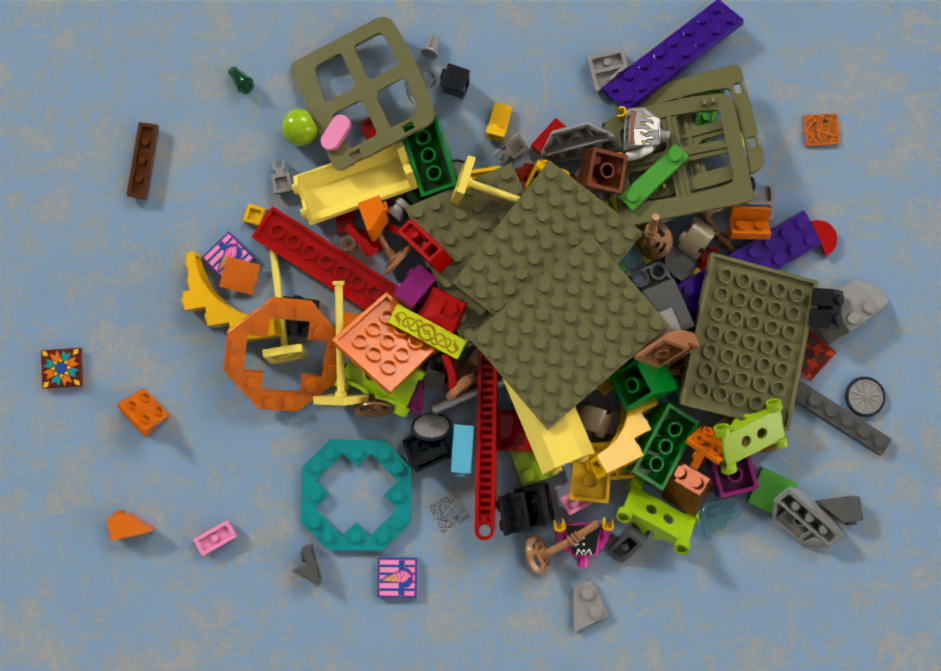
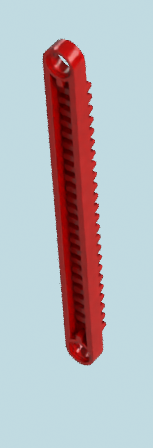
[474,349,499,541]

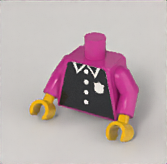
[553,517,614,567]

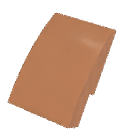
[633,330,700,368]

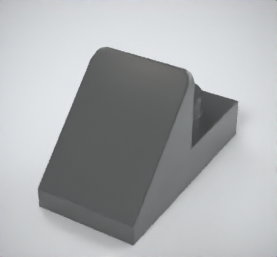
[292,543,322,584]

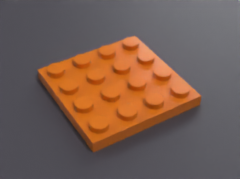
[332,292,437,395]

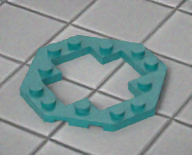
[301,439,412,551]

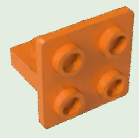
[725,206,771,240]
[117,388,170,438]
[685,424,724,470]

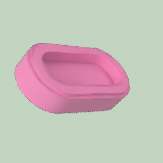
[321,115,351,151]

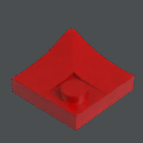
[344,223,383,257]
[418,287,468,334]
[442,354,458,392]
[497,410,533,452]

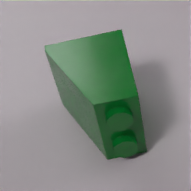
[608,360,679,412]

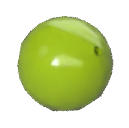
[281,108,318,147]

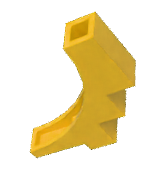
[181,251,282,342]
[589,362,658,480]

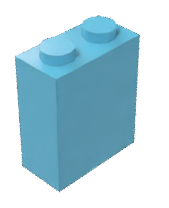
[451,424,474,477]

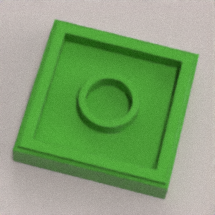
[746,467,798,514]

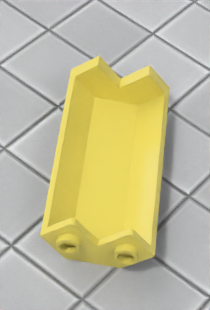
[291,141,418,226]
[503,379,595,475]

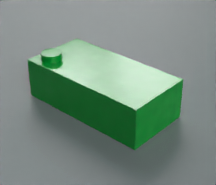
[403,113,458,200]
[622,402,700,491]

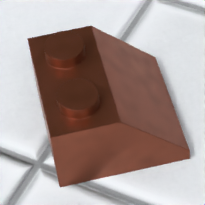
[578,147,628,194]
[662,461,715,517]

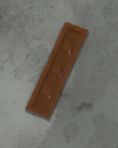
[126,122,159,200]

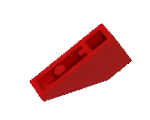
[397,219,453,273]

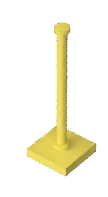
[450,155,520,205]
[262,250,309,364]
[313,281,369,406]

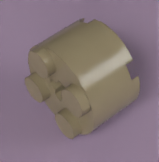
[674,216,717,262]
[576,402,614,438]

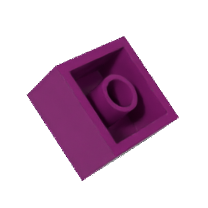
[394,264,437,314]
[706,456,759,498]

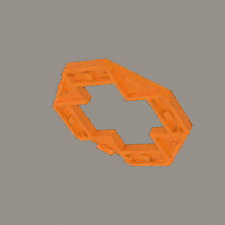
[223,297,337,412]

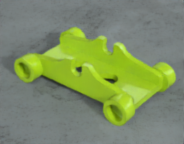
[334,359,426,417]
[713,398,788,475]
[616,478,700,556]

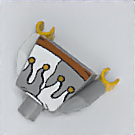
[616,106,670,161]

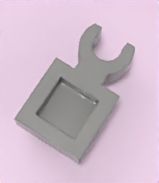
[493,132,529,164]
[271,160,294,195]

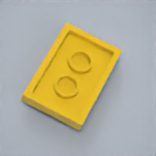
[569,442,611,503]

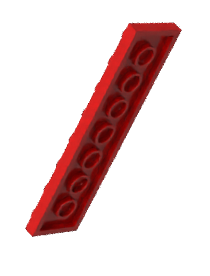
[251,206,396,310]

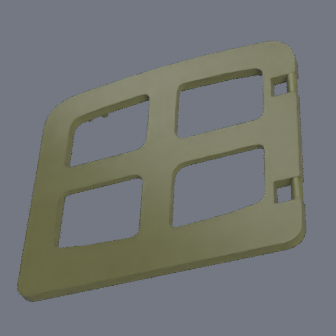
[291,17,435,171]
[614,65,765,200]
[604,93,753,226]

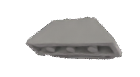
[541,121,620,165]
[816,280,889,345]
[772,487,844,548]

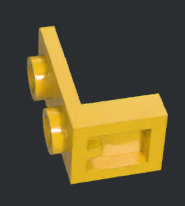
[485,102,512,143]

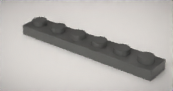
[795,380,892,455]

